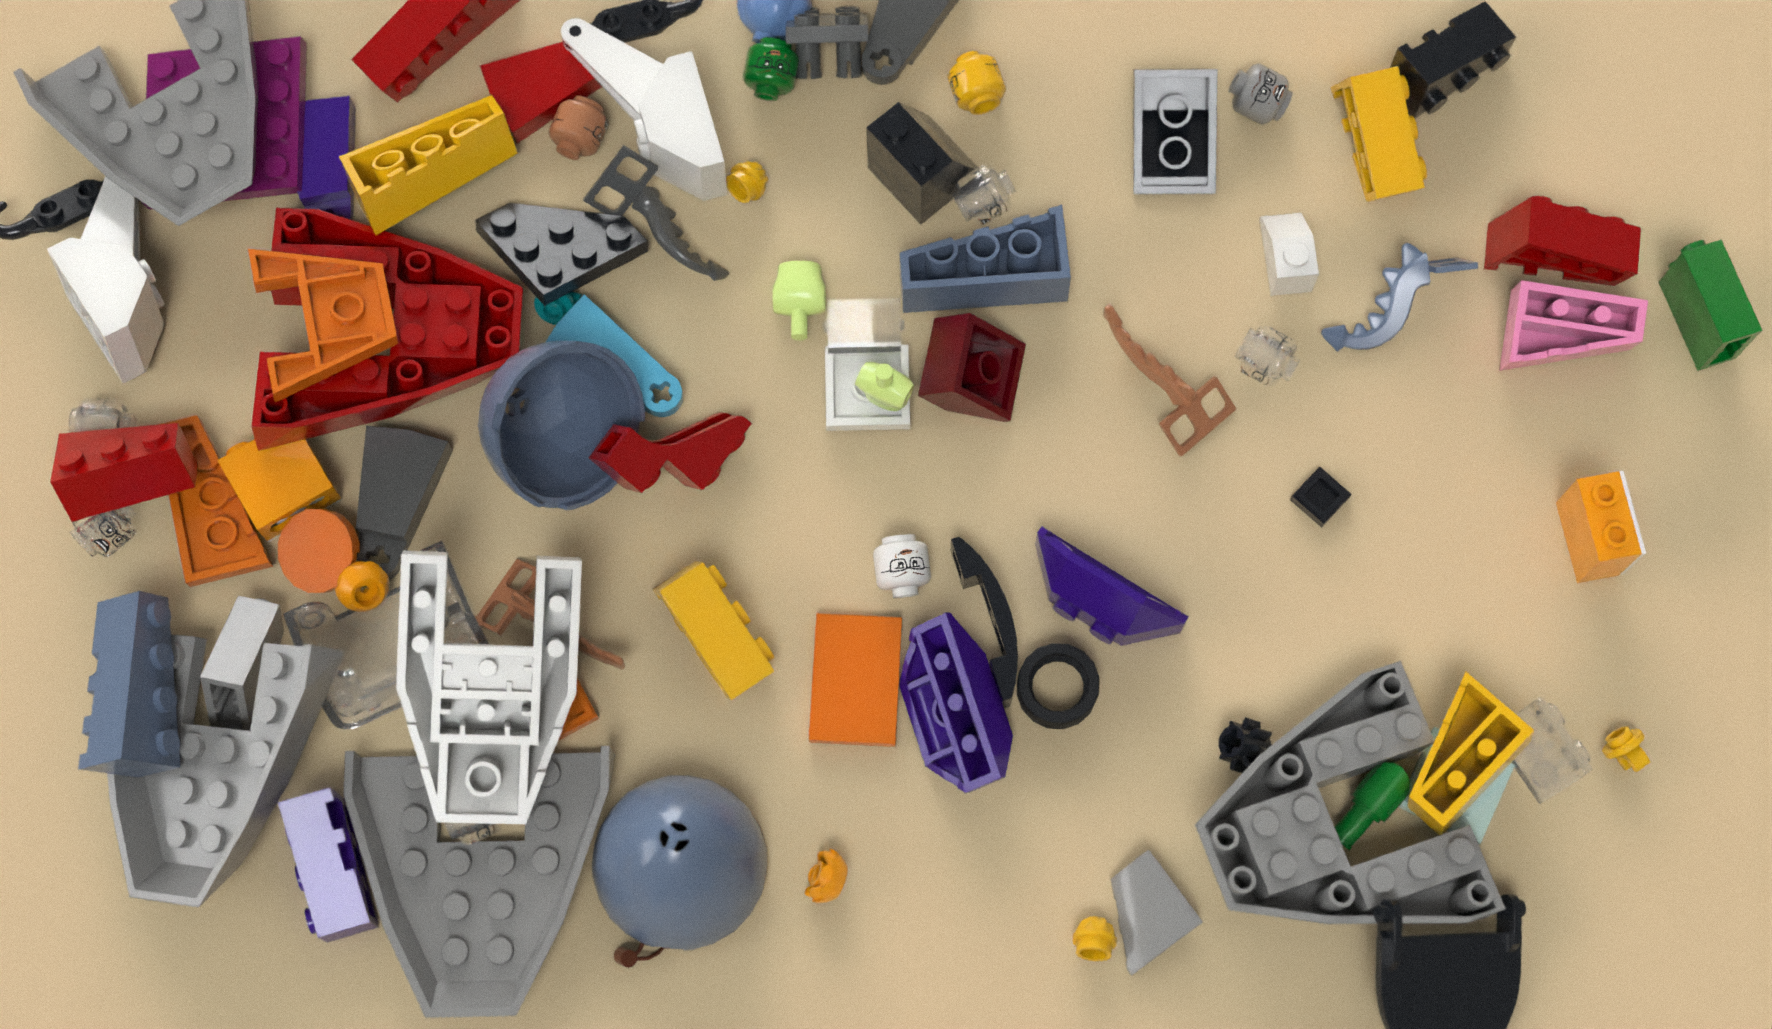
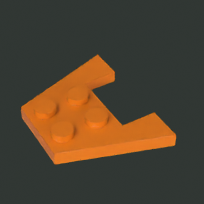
[248,249,398,402]

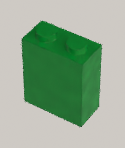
[1658,239,1762,371]

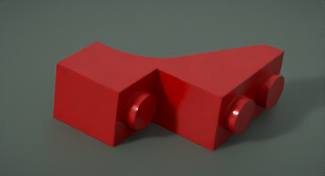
[588,412,752,493]

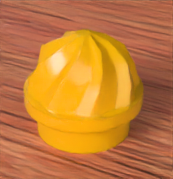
[726,161,769,203]
[1072,916,1117,961]

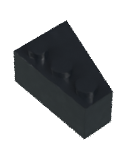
[1390,1,1516,118]

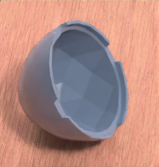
[478,340,645,510]
[592,775,767,950]

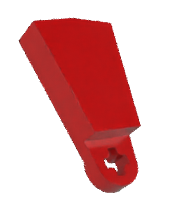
[480,41,602,144]

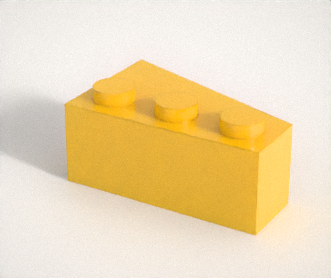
[1330,66,1427,202]
[652,561,775,700]
[1408,671,1534,836]

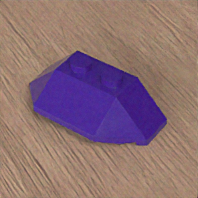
[1035,526,1189,646]
[899,612,1013,793]

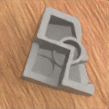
[1111,850,1203,976]

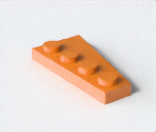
[158,415,273,587]

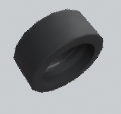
[1017,643,1100,729]

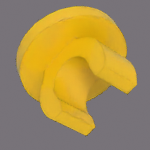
[1602,726,1651,772]

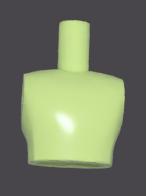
[772,261,826,340]
[855,362,914,411]

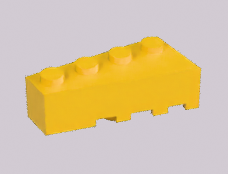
[339,95,518,235]

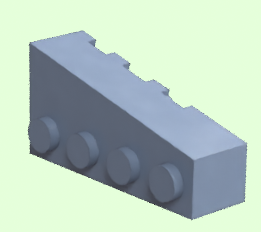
[900,205,1071,313]
[78,591,180,778]

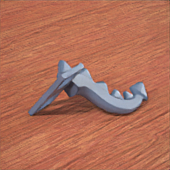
[1321,243,1478,352]

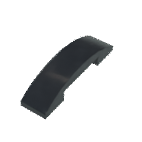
[950,537,1018,708]

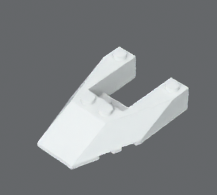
[396,550,582,824]

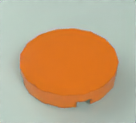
[278,509,360,593]

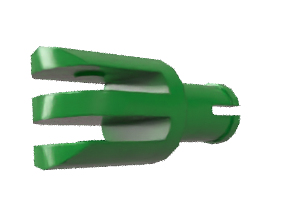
[1334,762,1410,851]

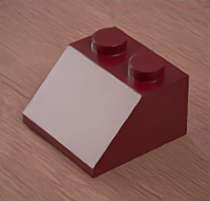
[918,313,1026,422]

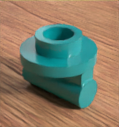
[534,292,583,325]

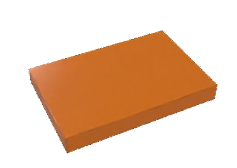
[809,613,902,747]

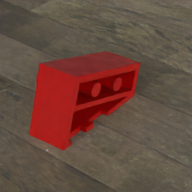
[1484,196,1641,286]
[50,423,198,522]

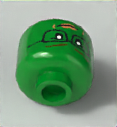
[743,37,799,101]

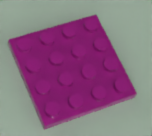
[142,36,307,209]

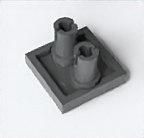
[786,6,868,79]

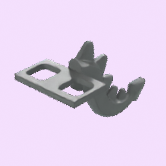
[583,145,729,281]

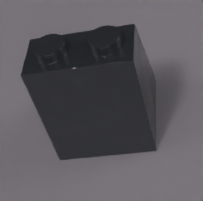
[866,102,982,225]

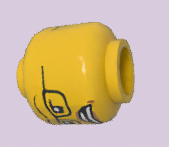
[947,51,1006,115]

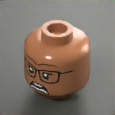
[549,96,608,160]

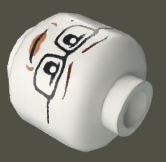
[873,534,931,598]

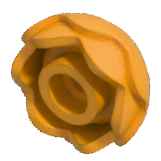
[335,561,390,612]
[804,849,848,903]

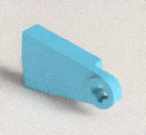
[546,294,683,417]

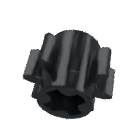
[1219,717,1272,773]

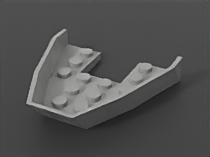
[13,0,258,226]
[107,635,345,907]
[343,746,615,1018]

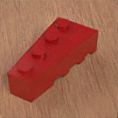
[351,0,520,102]

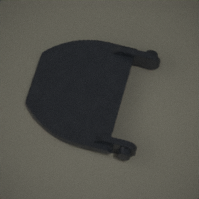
[1373,894,1526,1029]

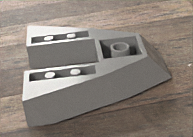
[1195,661,1505,924]

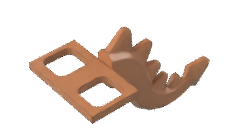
[1103,304,1236,457]
[473,559,625,670]

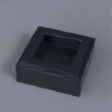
[1290,467,1352,528]

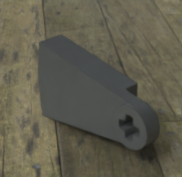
[862,0,959,85]
[356,426,453,580]

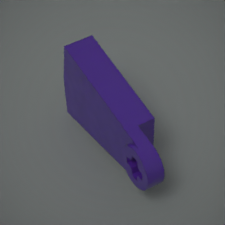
[297,96,355,220]

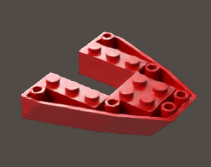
[251,208,523,451]

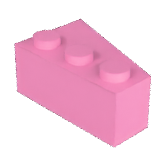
[1499,280,1648,371]

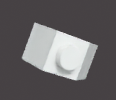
[1260,213,1319,296]

